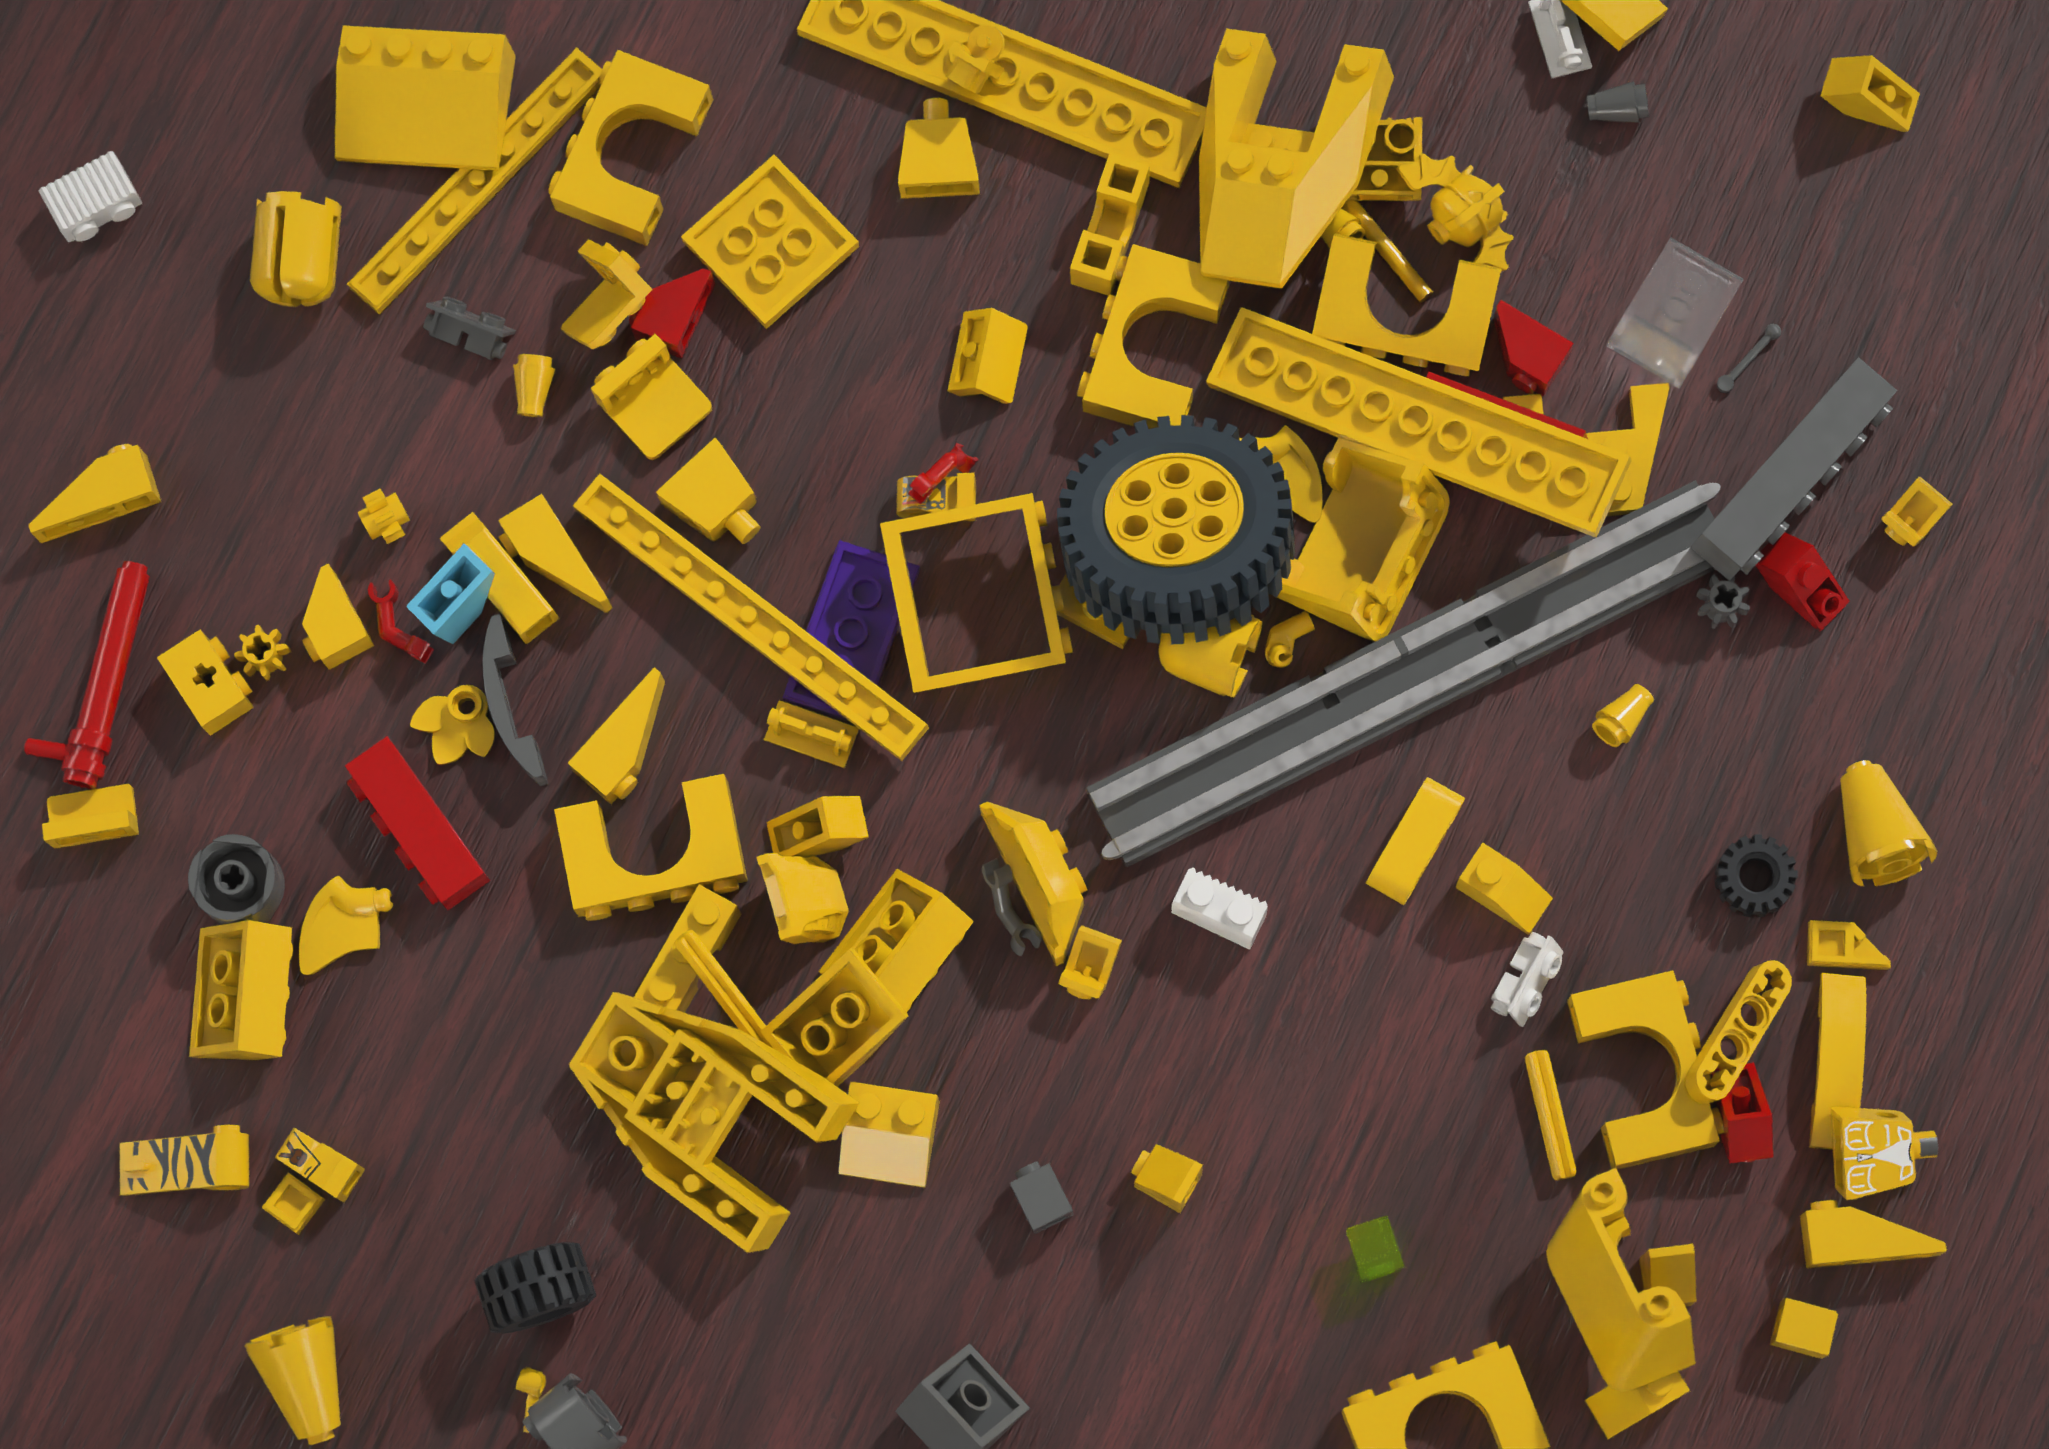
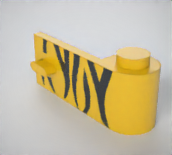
[120,1125,249,1196]

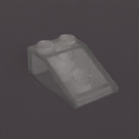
[1606,237,1744,388]

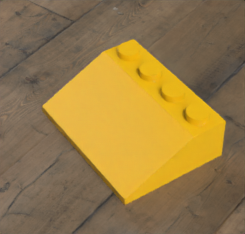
[335,26,516,171]

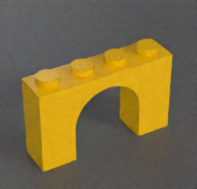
[548,50,713,246]
[1312,233,1501,376]
[1077,244,1229,429]
[554,774,748,921]
[1567,970,1724,1170]
[1341,1341,1550,1449]

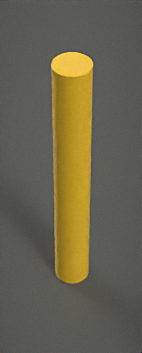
[1342,200,1433,303]

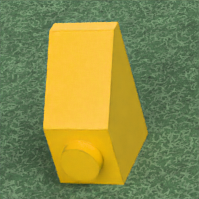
[1820,55,1920,132]
[302,564,374,670]
[766,796,869,857]
[1456,843,1553,935]
[1131,1144,1203,1213]
[1639,1244,1696,1306]
[1584,1371,1690,1439]

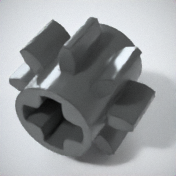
[1696,575,1750,629]

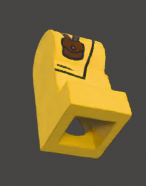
[275,1128,365,1203]

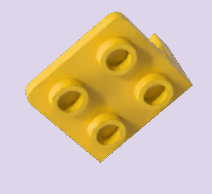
[561,239,652,349]
[591,334,712,460]

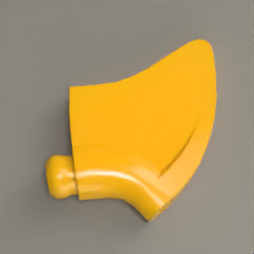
[1239,425,1323,523]
[299,876,393,976]

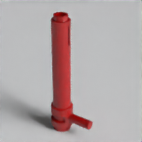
[24,561,150,789]

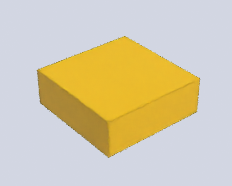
[262,1172,325,1235]

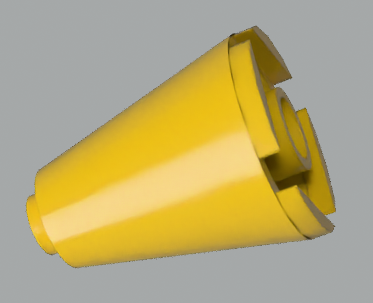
[1840,760,1937,886]
[245,1316,341,1445]

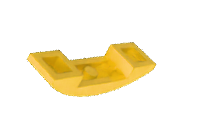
[1809,973,1866,1150]

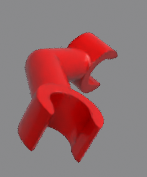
[908,443,978,505]
[368,579,434,664]

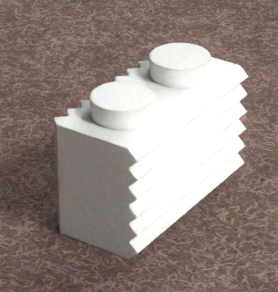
[39,151,143,243]
[1171,868,1268,950]

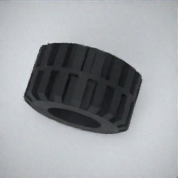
[474,1242,597,1334]

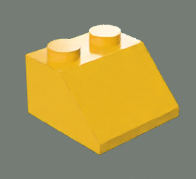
[839,1081,940,1188]

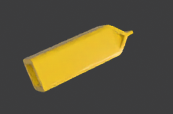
[440,512,559,644]

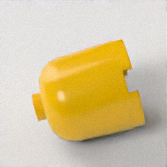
[1158,615,1262,698]

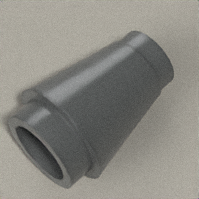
[1587,81,1649,123]

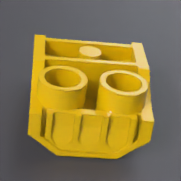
[1348,117,1422,201]
[756,853,849,944]

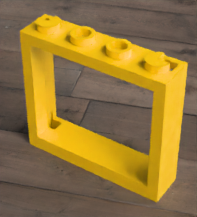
[880,493,1073,693]

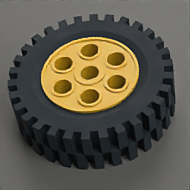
[1057,415,1295,644]

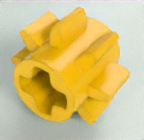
[357,489,410,544]
[234,625,291,681]

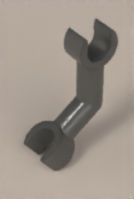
[982,858,1042,957]

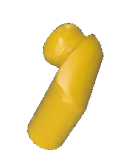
[1265,611,1315,668]

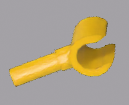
[516,1367,546,1433]

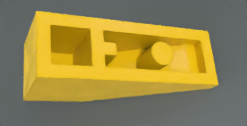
[28,444,161,543]
[498,494,613,613]
[568,667,665,804]
[1800,1200,1947,1268]

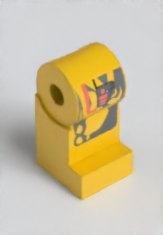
[896,473,976,521]

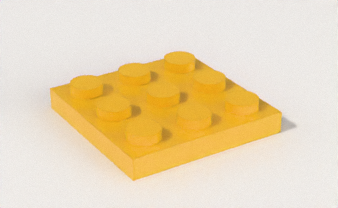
[681,155,859,329]

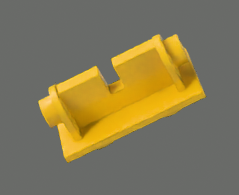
[764,700,859,768]

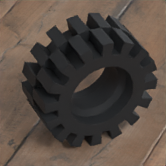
[1715,834,1798,918]

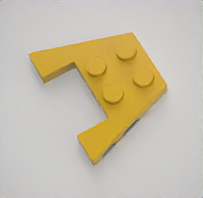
[1503,383,1669,516]

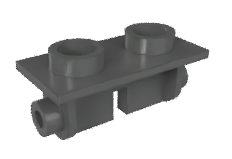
[423,297,516,360]

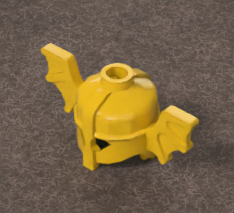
[1397,153,1513,272]

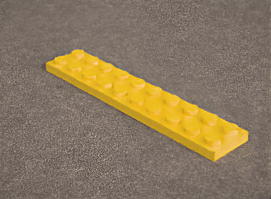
[797,0,1207,188]
[1206,307,1632,538]

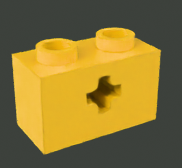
[157,629,254,736]

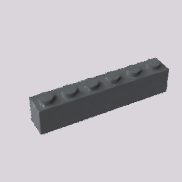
[1690,357,1898,581]

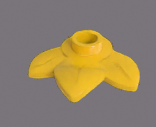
[410,685,495,765]

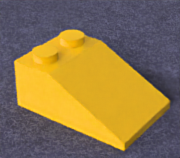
[760,948,909,1087]

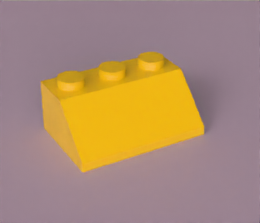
[818,869,974,1013]
[189,920,293,1060]

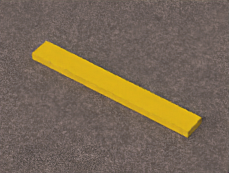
[347,47,602,315]

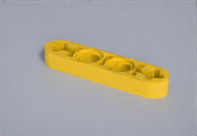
[1685,960,1792,1104]

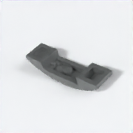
[483,614,548,786]

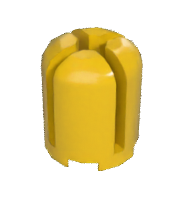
[250,191,342,307]

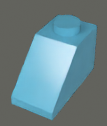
[406,544,495,644]

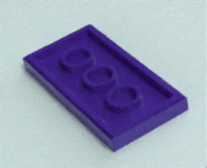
[782,540,920,723]

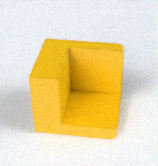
[1770,1298,1838,1359]

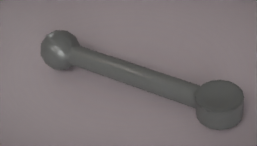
[1717,324,1781,393]

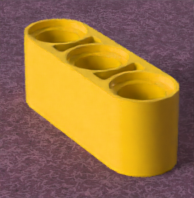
[1366,777,1466,905]

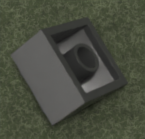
[895,1343,1030,1449]

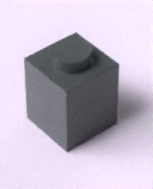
[1010,1161,1074,1235]

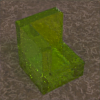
[1346,1215,1404,1284]

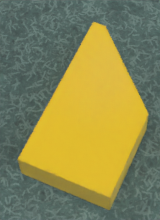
[1807,920,1891,970]

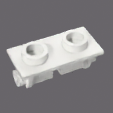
[1528,0,1592,78]
[1491,932,1564,1027]

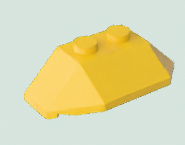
[979,802,1087,966]

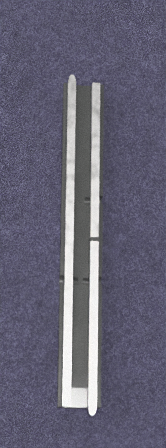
[1086,480,1720,868]

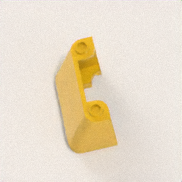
[1277,437,1450,642]
[1546,1168,1695,1392]

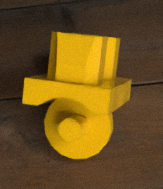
[945,24,1005,94]

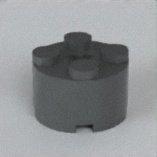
[188,834,285,925]
[523,1373,627,1449]

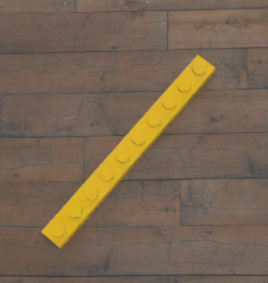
[573,474,929,761]

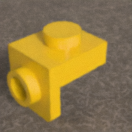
[1881,477,1953,547]
[1058,925,1122,999]

